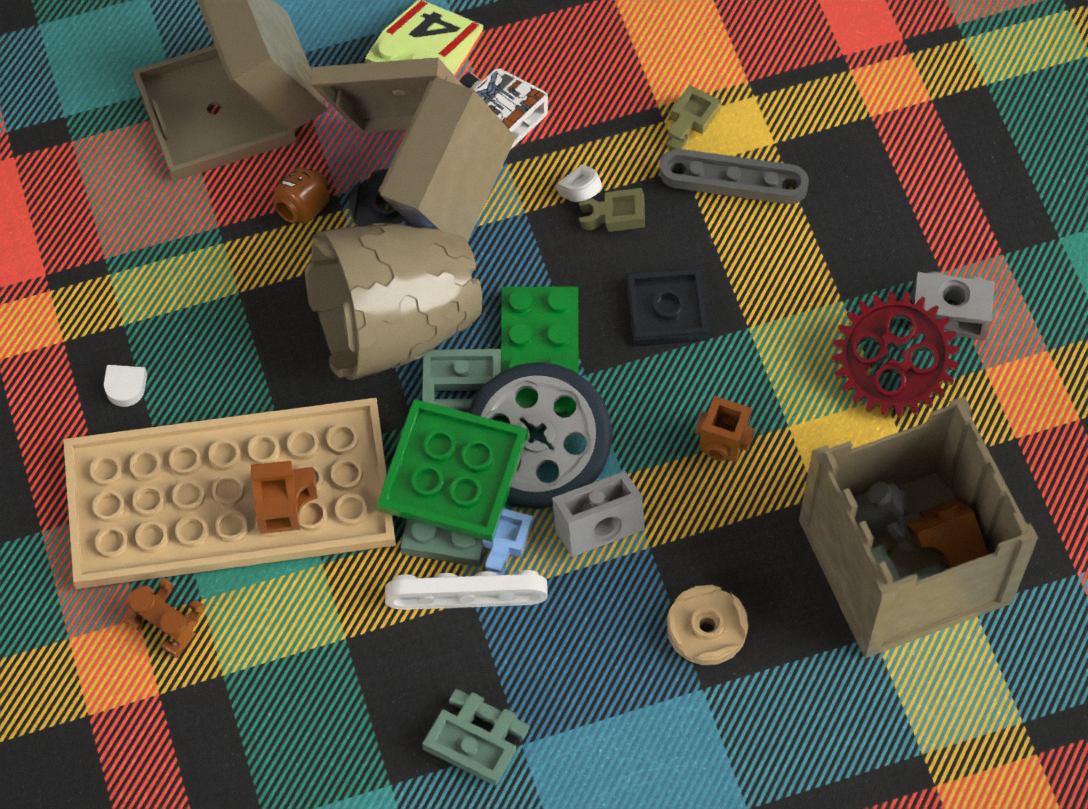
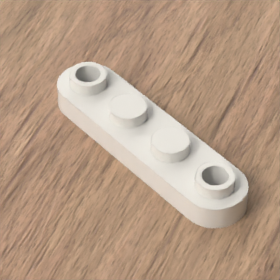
[385,570,548,610]

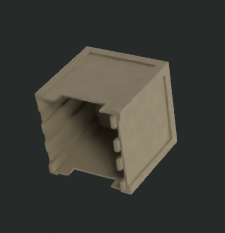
[799,396,1038,658]

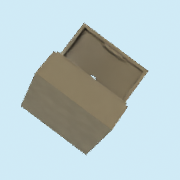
[133,0,328,182]
[311,58,516,242]

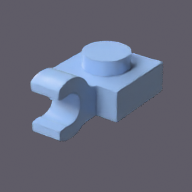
[482,509,533,575]

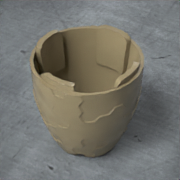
[305,223,482,381]

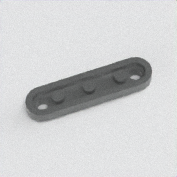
[659,149,809,204]

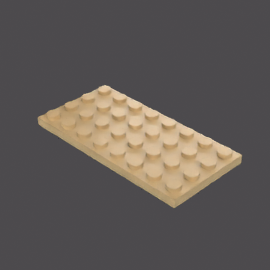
[63,398,396,589]

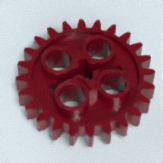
[832,291,960,419]

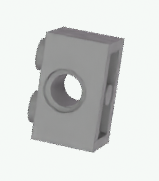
[909,271,995,340]
[552,471,645,557]

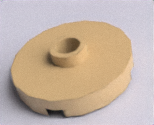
[666,585,748,665]

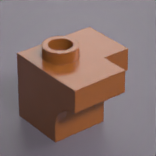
[251,461,318,534]
[907,498,988,569]

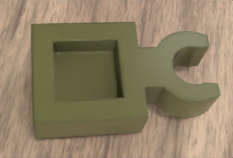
[579,188,645,232]

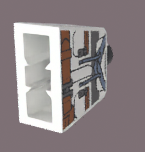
[460,69,548,150]

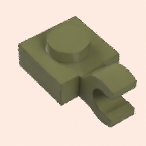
[666,85,721,149]

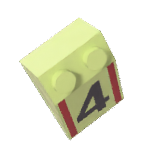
[365,0,483,75]

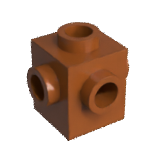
[695,396,755,462]

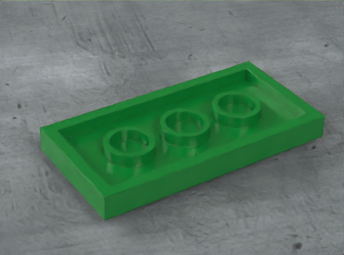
[500,287,579,430]

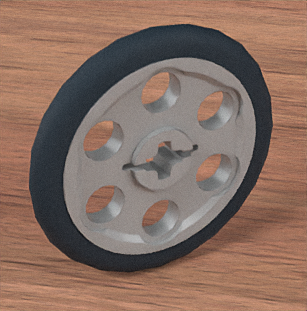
[467,362,612,509]

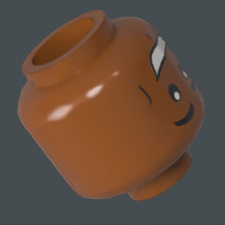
[274,167,330,224]

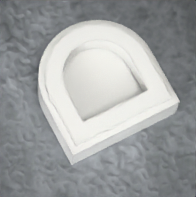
[555,165,602,202]
[104,365,147,407]

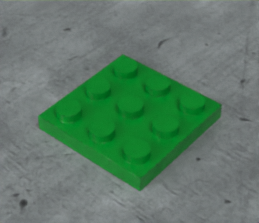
[377,399,528,542]

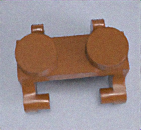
[124,578,205,658]

